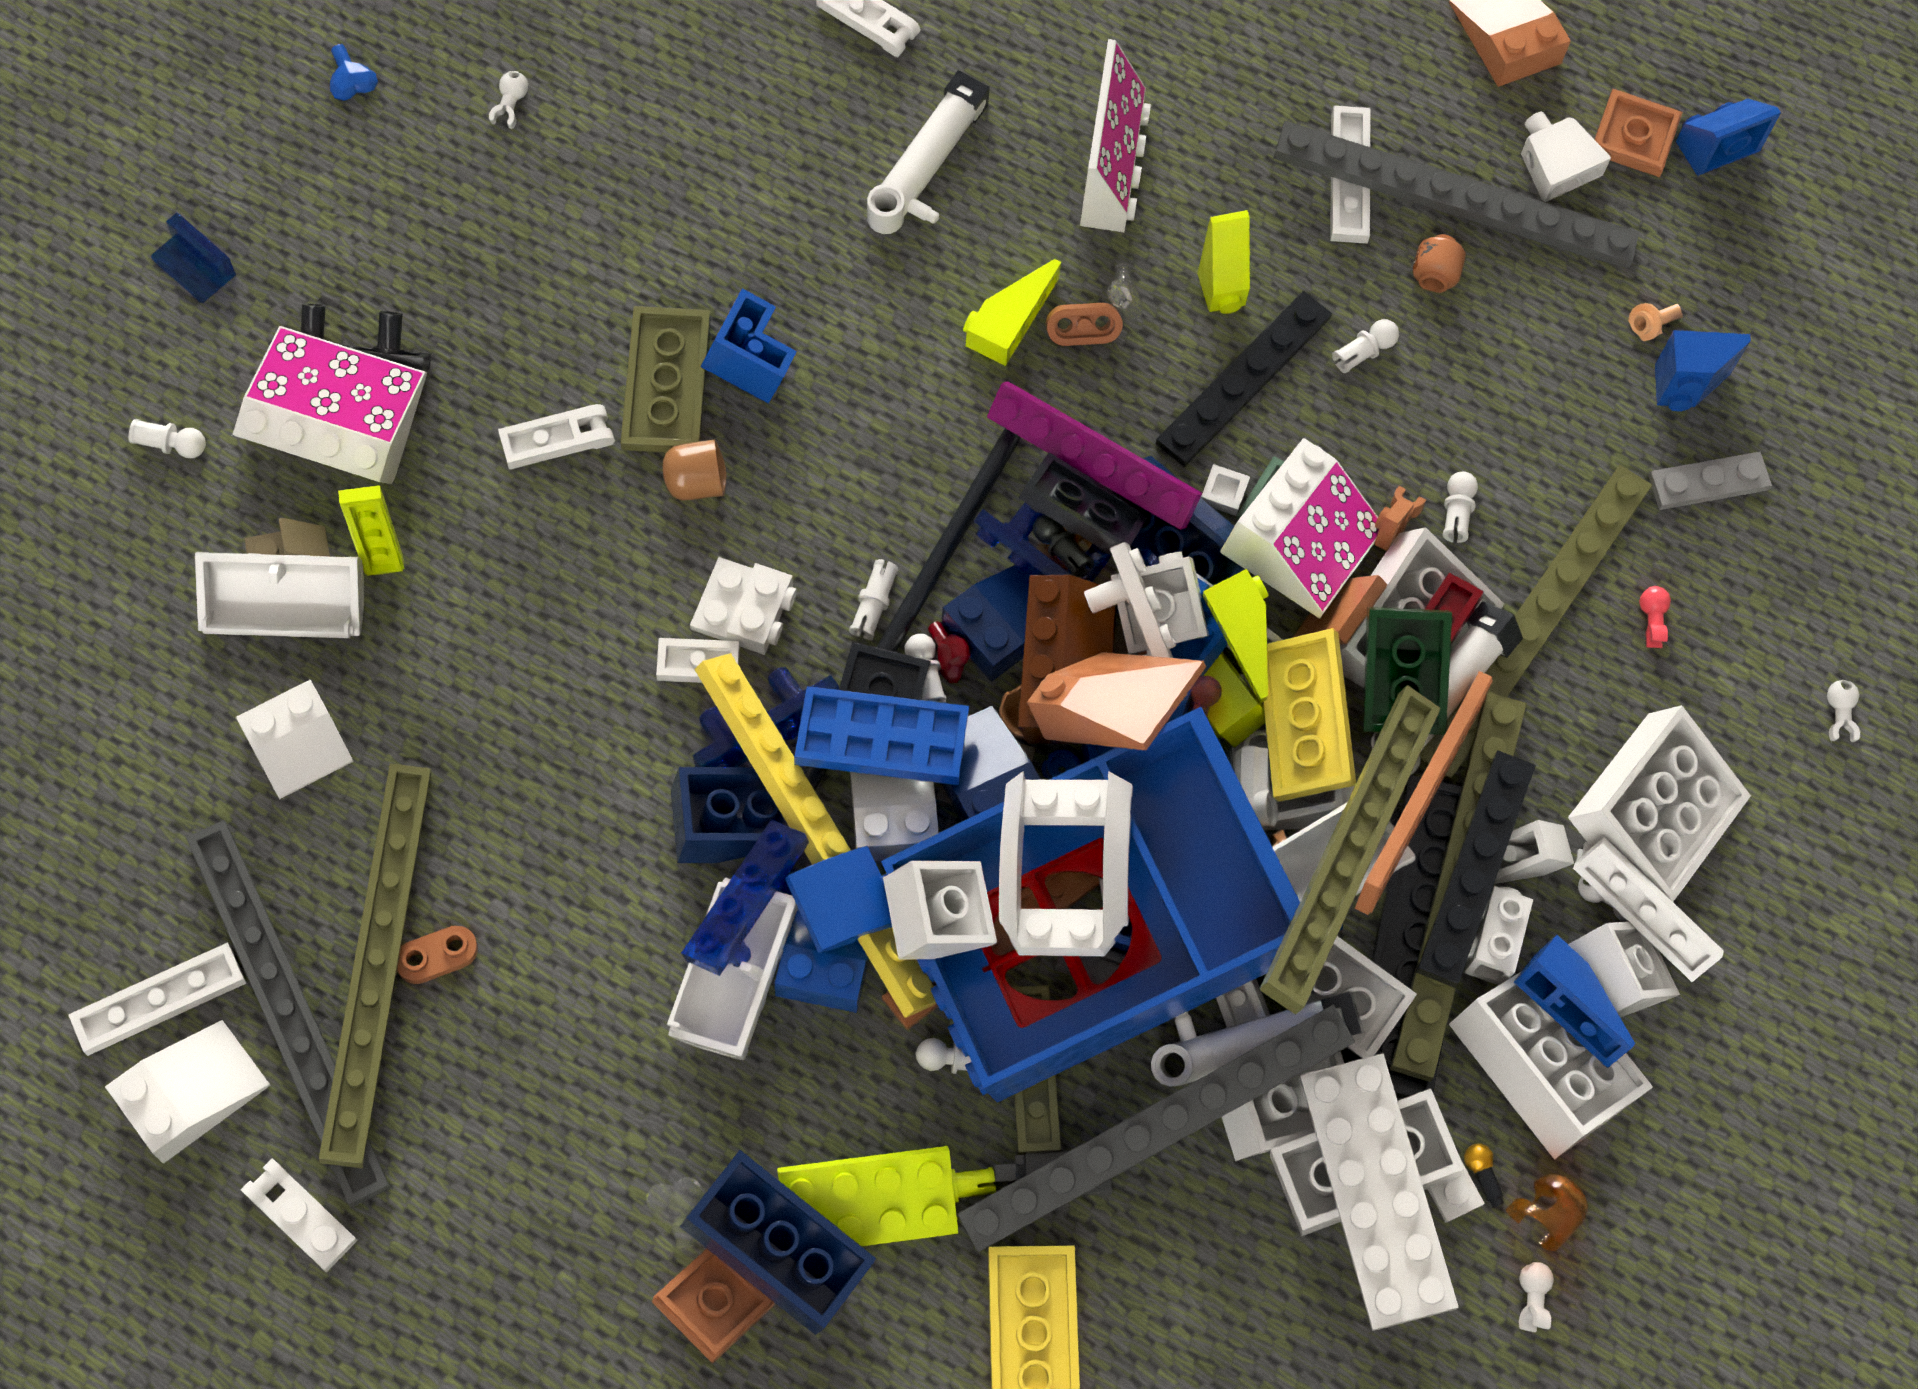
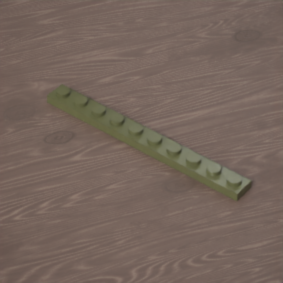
[1420,464,1652,782]
[1259,685,1441,1015]
[1390,692,1527,1082]
[319,763,431,1168]

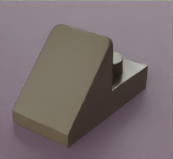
[244,518,330,557]

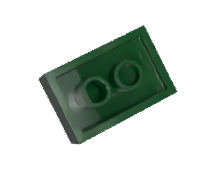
[1363,607,1452,735]

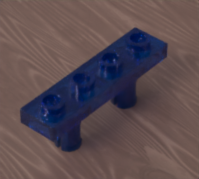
[973,502,1111,582]
[692,667,839,767]
[681,820,809,976]

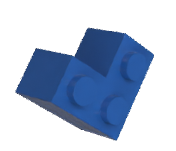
[700,288,797,404]

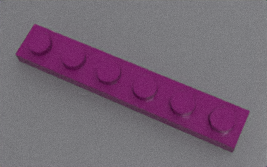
[987,382,1203,530]

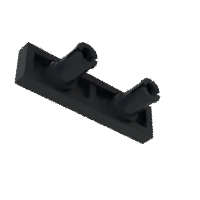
[268,303,431,372]

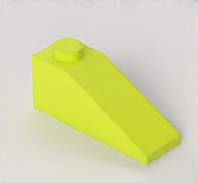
[1197,210,1250,314]
[963,259,1061,366]
[1203,569,1269,704]
[1196,651,1265,747]

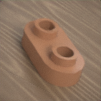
[1045,303,1123,346]
[397,926,478,984]

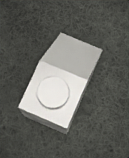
[1494,820,1574,884]

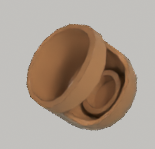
[662,439,726,500]

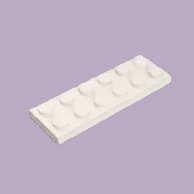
[1300,1053,1459,1331]

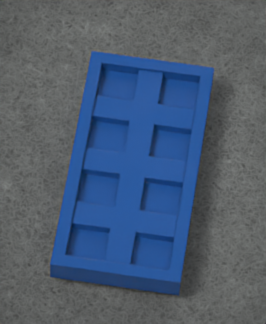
[794,686,969,785]

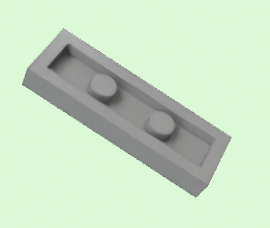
[1648,452,1772,510]

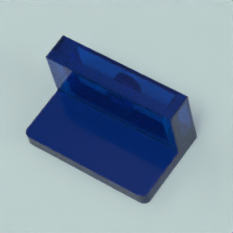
[151,212,236,303]

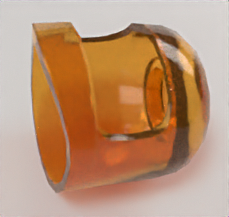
[1506,1173,1588,1251]

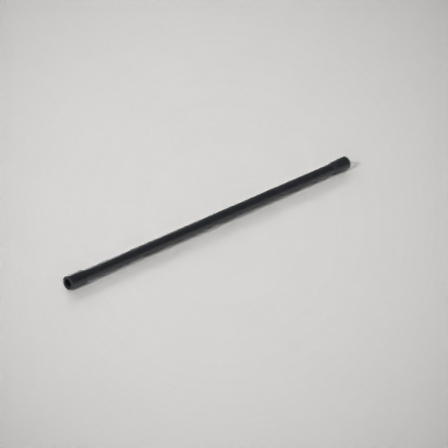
[739,428,1021,887]

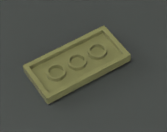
[621,306,711,453]

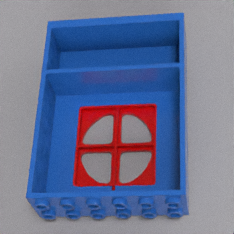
[880,707,1300,1103]

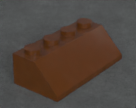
[1018,575,1117,744]

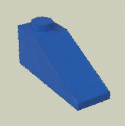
[1514,935,1635,1068]

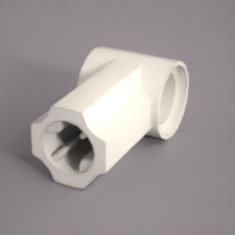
[1235,746,1278,828]

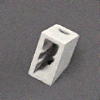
[1521,112,1611,202]

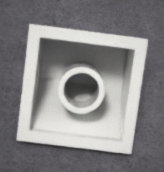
[236,679,354,799]
[883,861,997,960]
[1568,922,1680,1018]

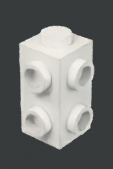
[1463,886,1533,985]

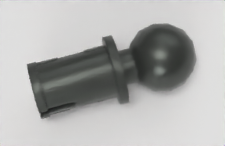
[1033,514,1095,578]

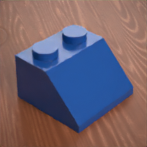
[1676,99,1781,176]
[1655,330,1751,411]

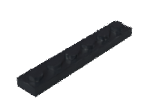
[1155,291,1332,468]
[1416,750,1536,988]

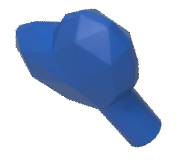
[330,44,378,101]

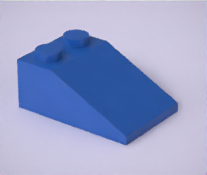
[775,909,869,1013]

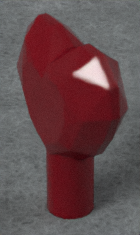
[928,621,971,684]

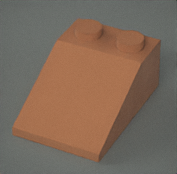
[1449,0,1571,87]

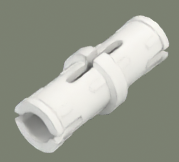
[849,559,899,640]

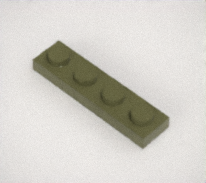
[1012,985,1061,1155]

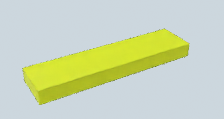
[338,485,405,576]

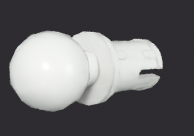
[1332,319,1399,373]
[128,419,206,458]
[1443,471,1478,543]
[905,634,946,703]
[916,1038,971,1074]

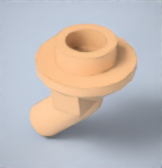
[1628,303,1683,341]

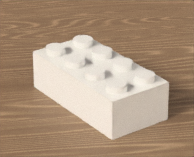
[1270,1089,1464,1236]

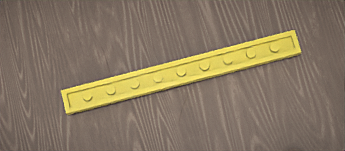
[694,653,936,1018]

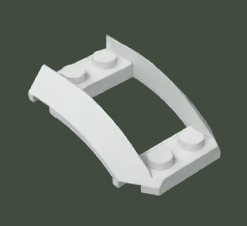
[999,771,1133,956]

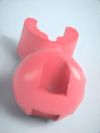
[1639,586,1671,648]

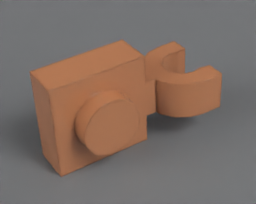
[1374,486,1426,551]

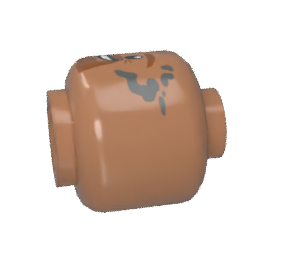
[1413,234,1466,293]

